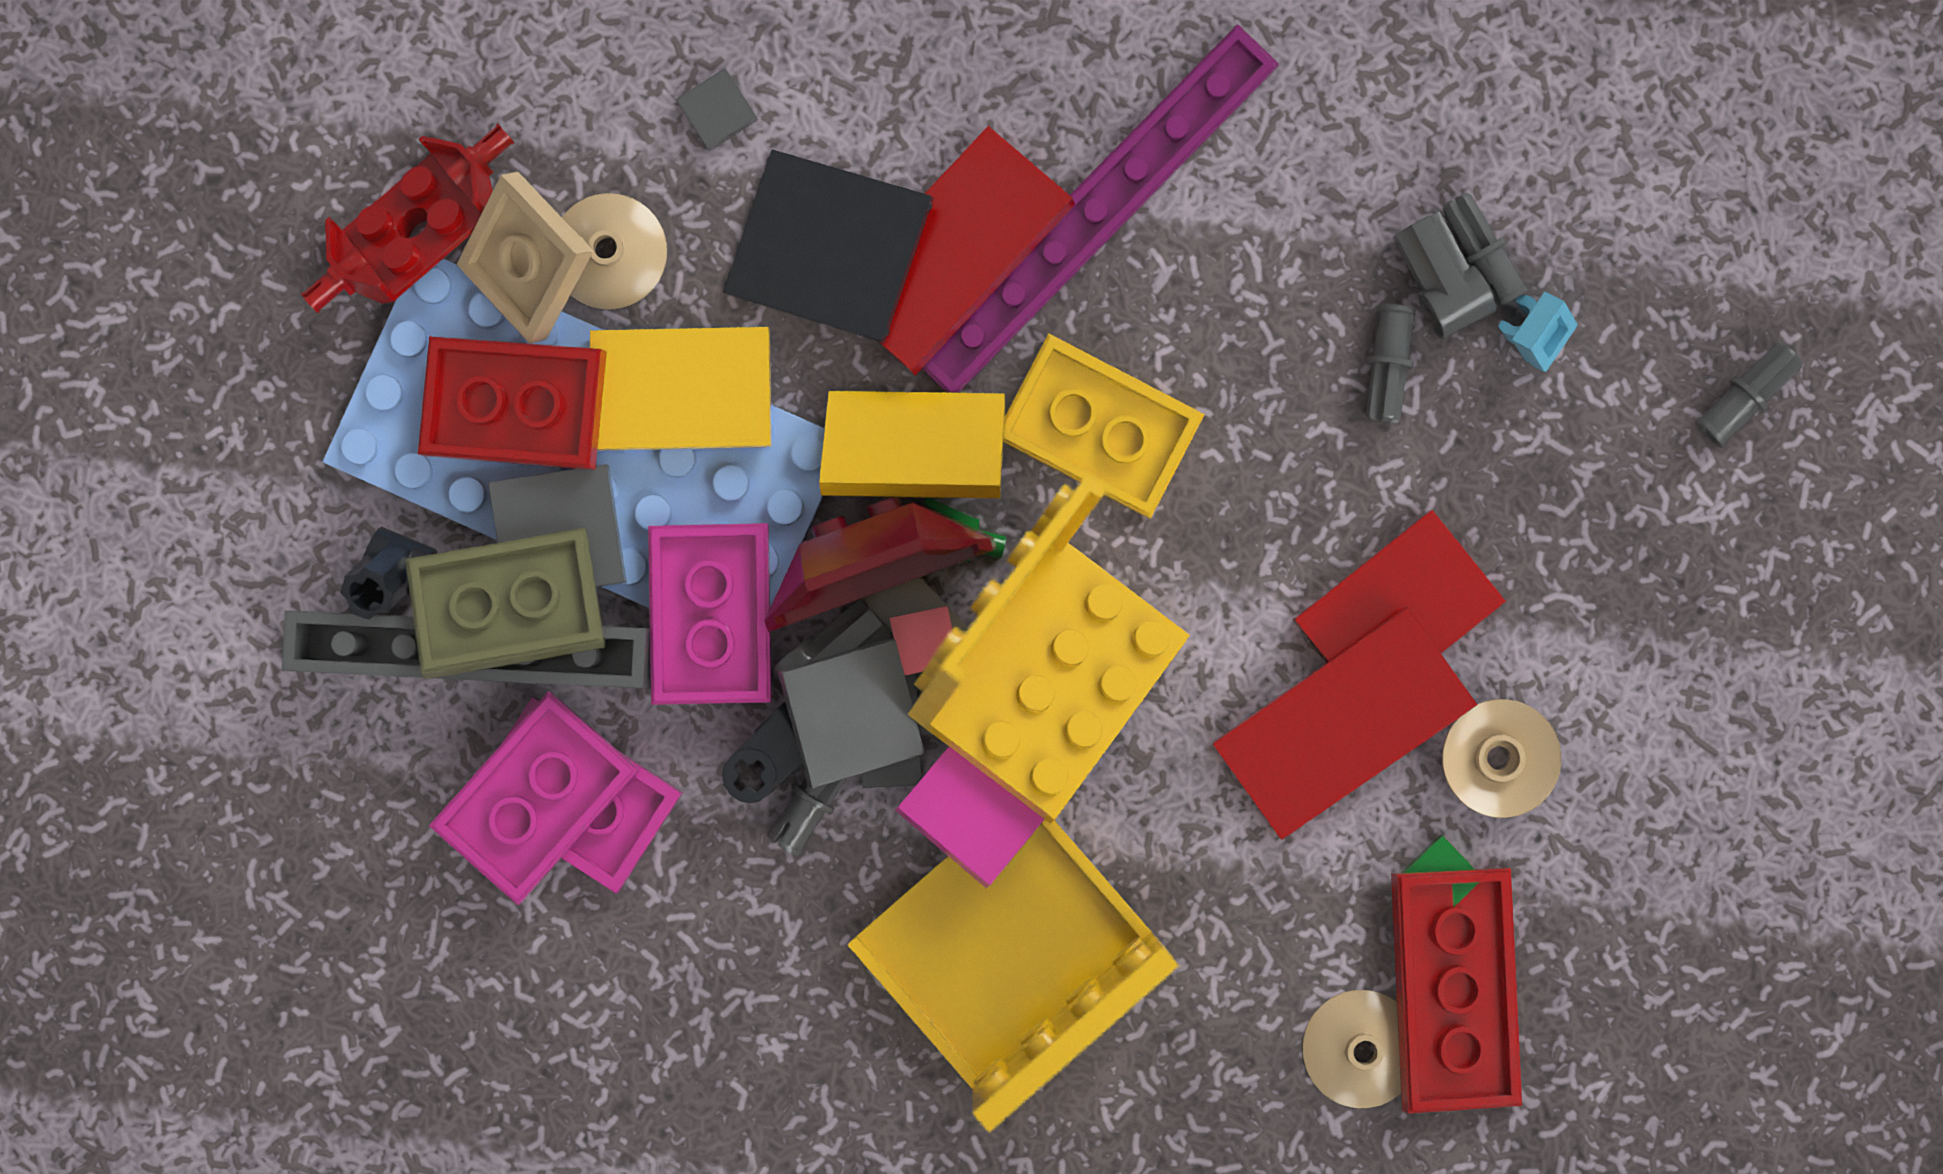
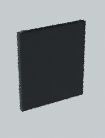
[723,149,934,343]

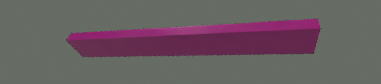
[922,24,1279,393]

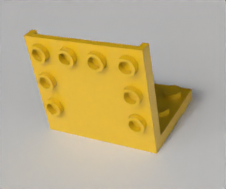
[907,474,1190,824]
[847,819,1179,1132]

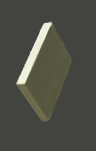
[406,528,606,680]

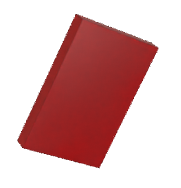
[417,336,607,470]
[1293,510,1506,662]

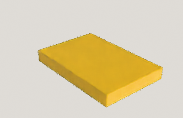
[590,327,772,451]
[1003,333,1205,519]
[819,391,1005,499]

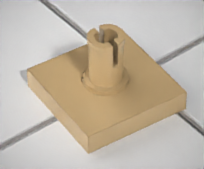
[456,172,593,344]

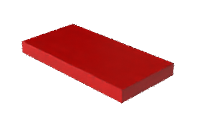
[877,126,1075,376]
[1213,607,1478,840]
[1391,867,1522,1114]

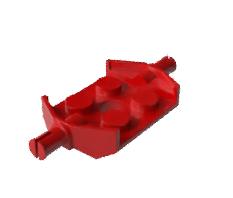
[301,123,515,313]

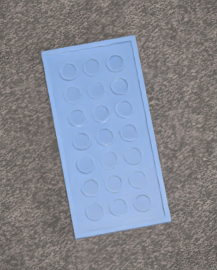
[323,259,825,608]

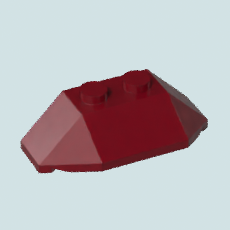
[764,497,997,632]

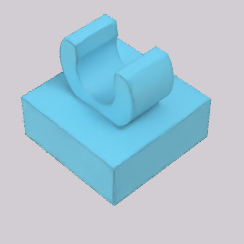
[1498,291,1578,373]

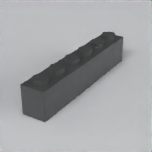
[281,610,651,689]

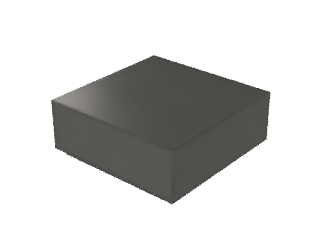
[676,68,758,151]

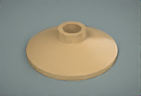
[562,193,667,310]
[1442,699,1561,818]
[1303,990,1401,1108]

